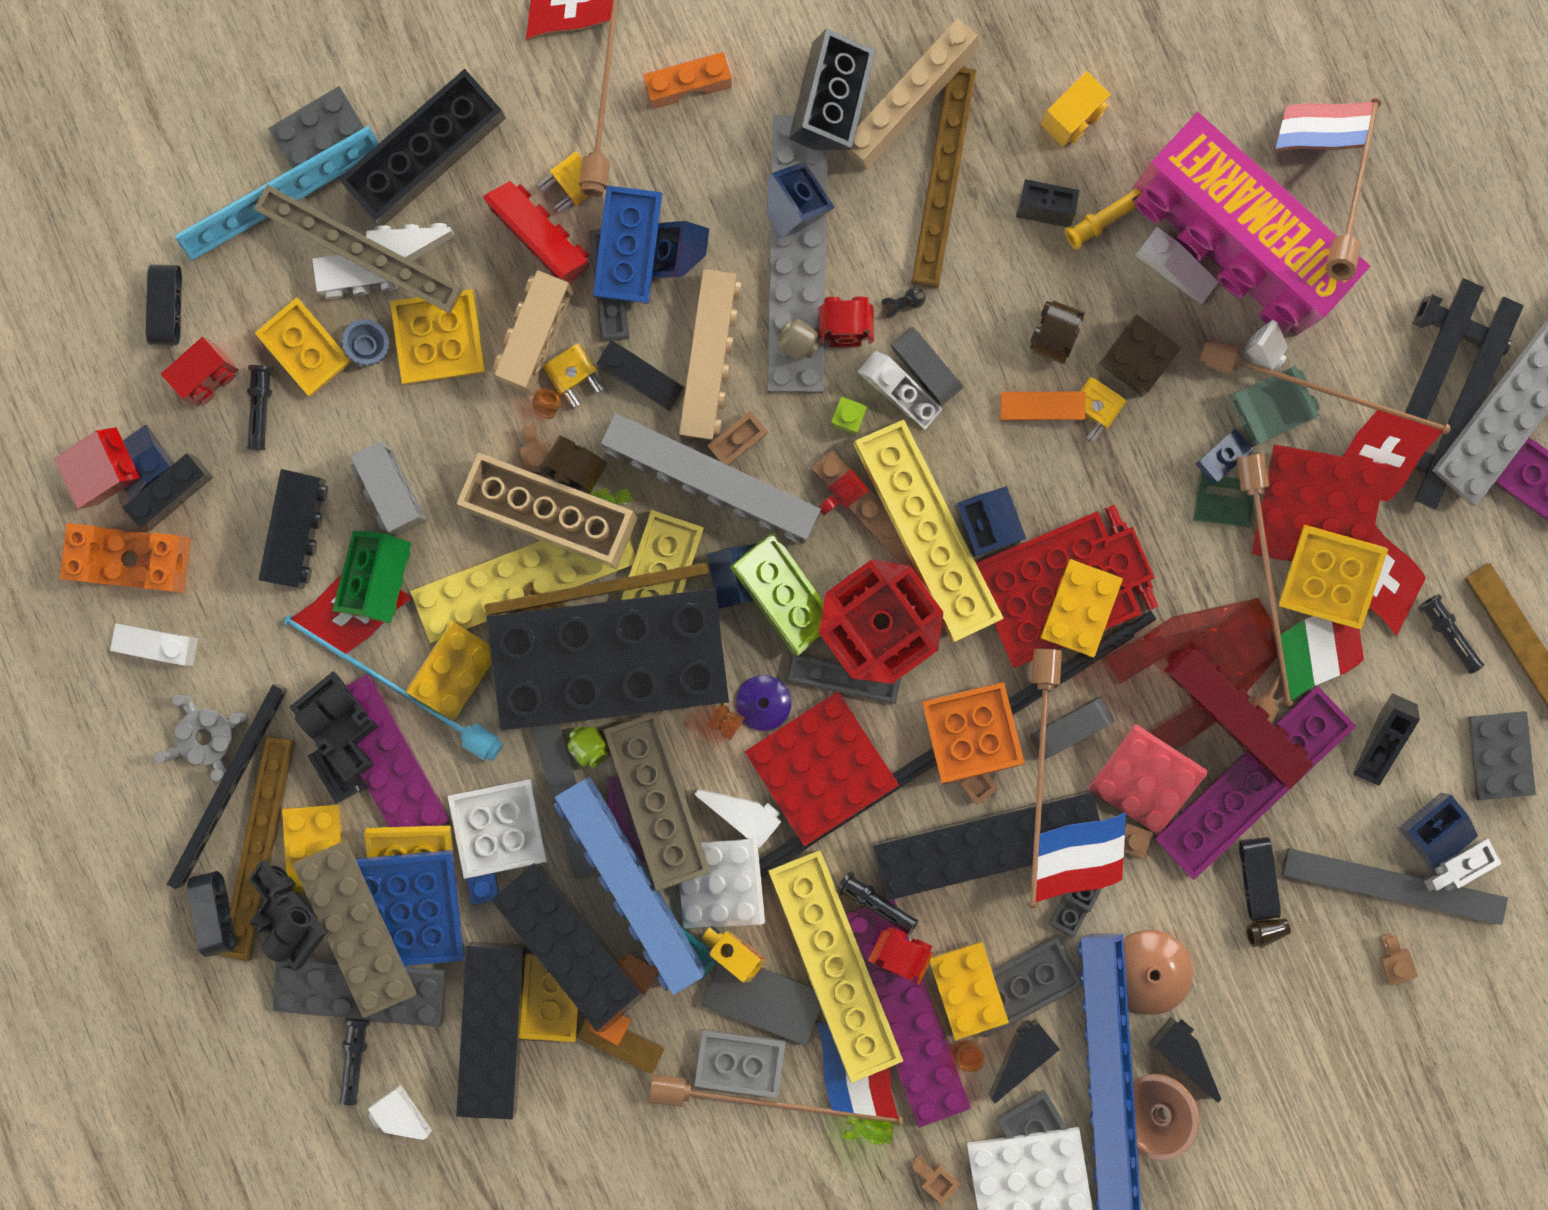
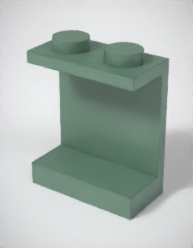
[1229,365,1320,447]

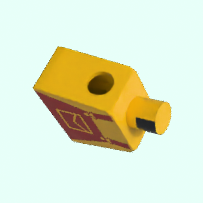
[702,926,768,983]

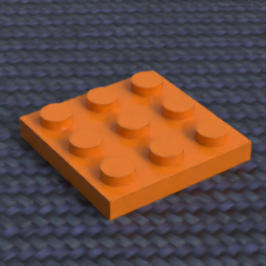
[922,682,1025,784]

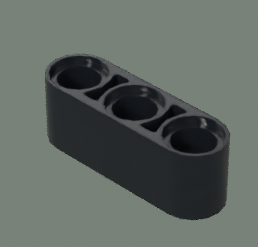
[146,265,182,345]
[1239,837,1281,921]
[187,871,236,957]

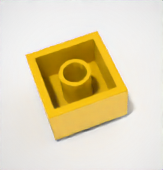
[1040,71,1111,148]

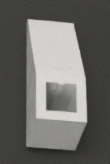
[366,223,454,261]
[312,255,398,300]
[858,351,943,430]

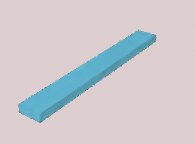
[175,125,379,261]

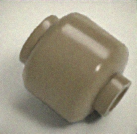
[776,319,819,361]

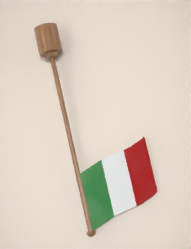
[1236,453,1364,707]

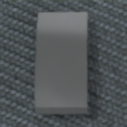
[1048,888,1102,938]

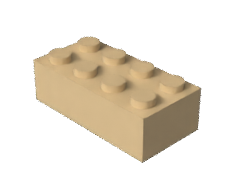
[493,270,574,394]

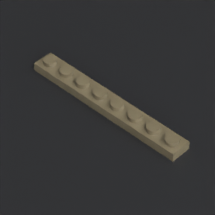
[254,185,463,314]

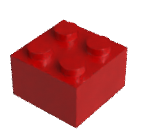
[160,336,239,406]

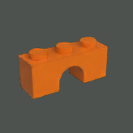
[643,52,732,109]
[587,953,658,1046]

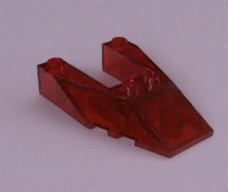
[1101,598,1278,750]

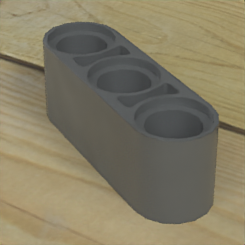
[890,327,963,406]
[1030,696,1114,759]

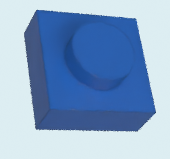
[466,872,500,905]

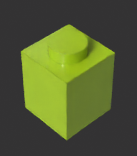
[830,396,867,436]

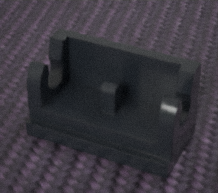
[1016,179,1080,227]
[307,749,367,804]

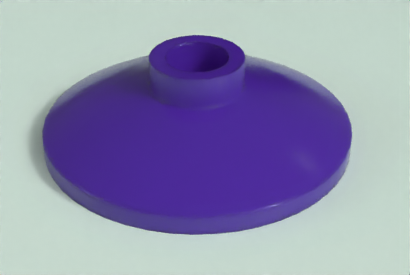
[736,675,792,731]

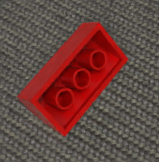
[483,181,590,285]

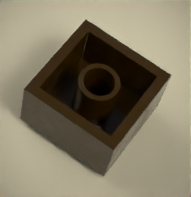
[1098,314,1181,397]

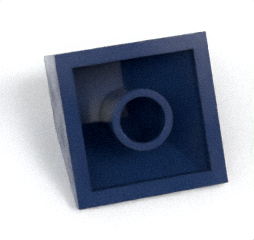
[767,161,835,238]
[652,221,710,279]
[123,425,174,500]

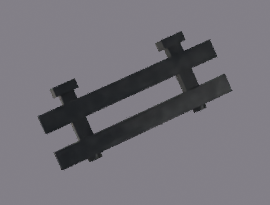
[1404,278,1524,510]

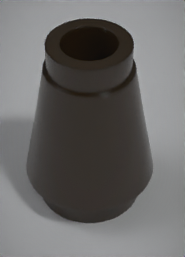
[1246,918,1291,948]

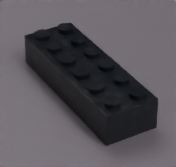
[338,69,506,226]
[491,863,647,1032]
[456,942,527,1120]

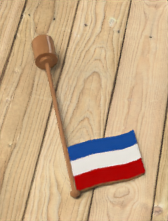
[1275,98,1381,281]
[1027,649,1126,908]
[649,1022,904,1126]

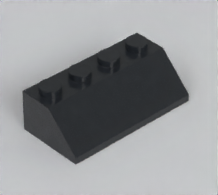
[789,28,875,150]
[258,469,328,589]

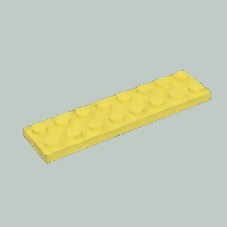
[853,420,1003,643]
[410,539,636,643]
[767,850,903,1083]

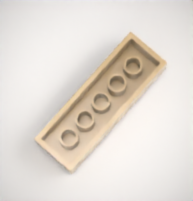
[456,453,638,569]

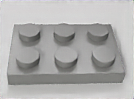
[694,1029,786,1098]

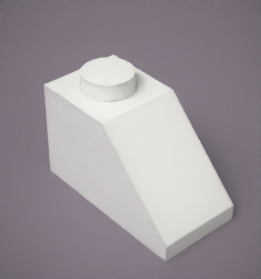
[368,1085,432,1140]

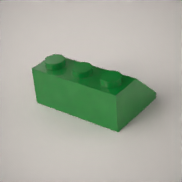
[332,530,412,623]

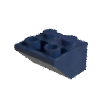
[954,486,1026,557]
[707,544,756,609]
[1398,793,1478,872]

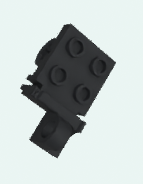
[289,671,379,783]
[249,860,327,971]

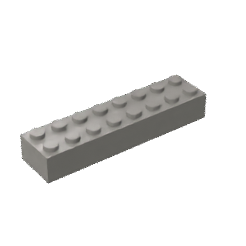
[601,413,821,545]

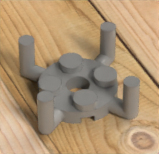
[154,694,248,781]

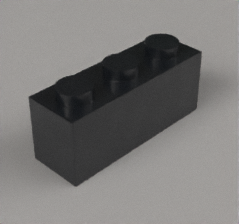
[122,453,213,531]

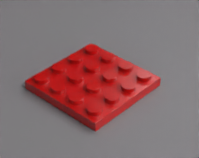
[1251,444,1388,562]
[744,691,899,846]

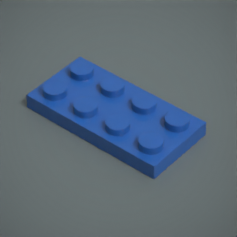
[593,185,663,304]

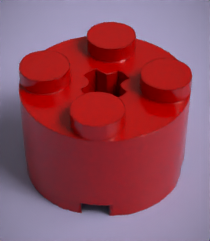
[818,296,874,348]
[868,926,934,985]

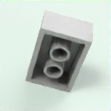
[350,441,428,536]

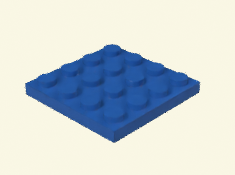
[356,850,465,966]

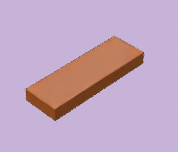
[1001,391,1086,421]

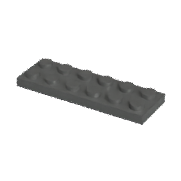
[273,957,446,1027]

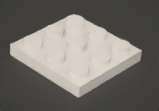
[448,779,548,879]
[679,839,765,929]

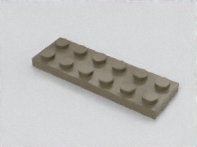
[604,712,711,891]
[293,839,417,1018]

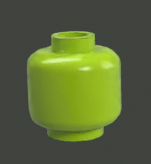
[568,726,609,768]

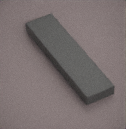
[589,229,630,342]
[786,654,901,704]

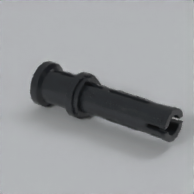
[247,365,274,450]
[1418,594,1485,674]
[837,872,919,936]
[339,1018,370,1105]

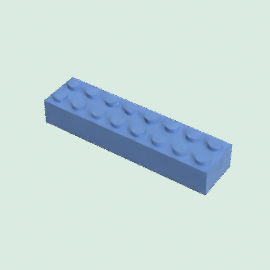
[554,776,706,995]

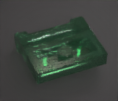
[1193,471,1254,528]

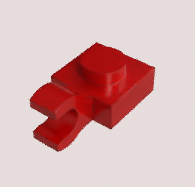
[818,469,869,515]

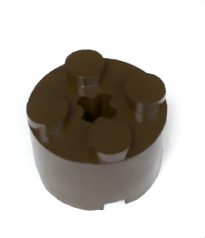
[1030,300,1085,365]
[540,436,607,495]

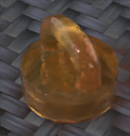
[532,389,561,419]

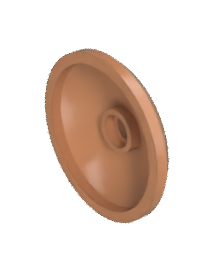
[1124,930,1193,1015]
[1133,1074,1200,1160]

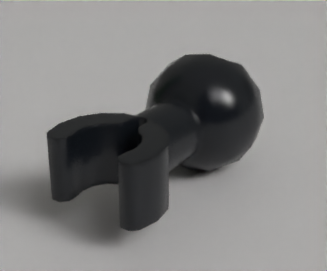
[881,287,926,318]

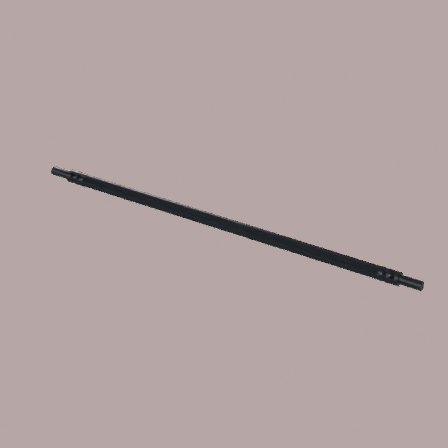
[759,611,1156,878]

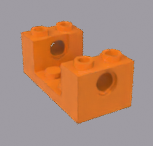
[60,523,191,593]

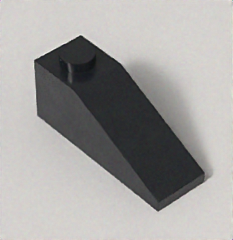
[596,340,684,411]
[1353,693,1420,786]
[1149,1017,1222,1103]
[989,1019,1060,1104]

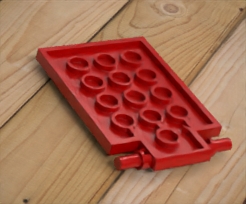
[976,504,1159,668]

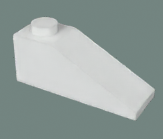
[1135,227,1219,305]
[1240,320,1288,371]
[110,623,199,666]
[694,789,781,848]

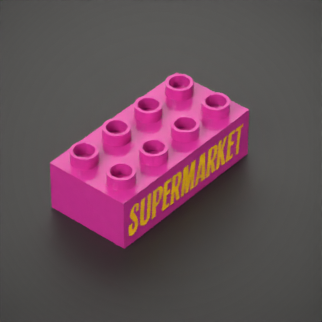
[1132,111,1371,336]

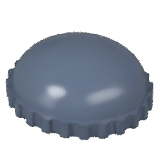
[341,319,390,367]

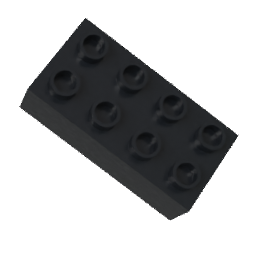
[486,589,729,731]

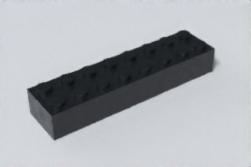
[872,790,1100,901]

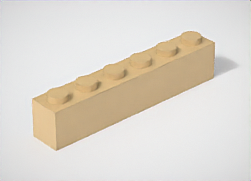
[846,18,981,170]
[679,269,741,442]

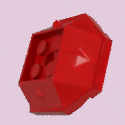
[819,559,944,684]

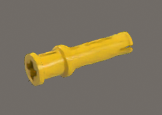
[1064,188,1141,250]

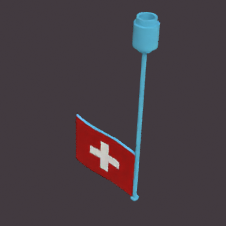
[284,574,504,762]

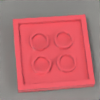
[1088,724,1207,835]

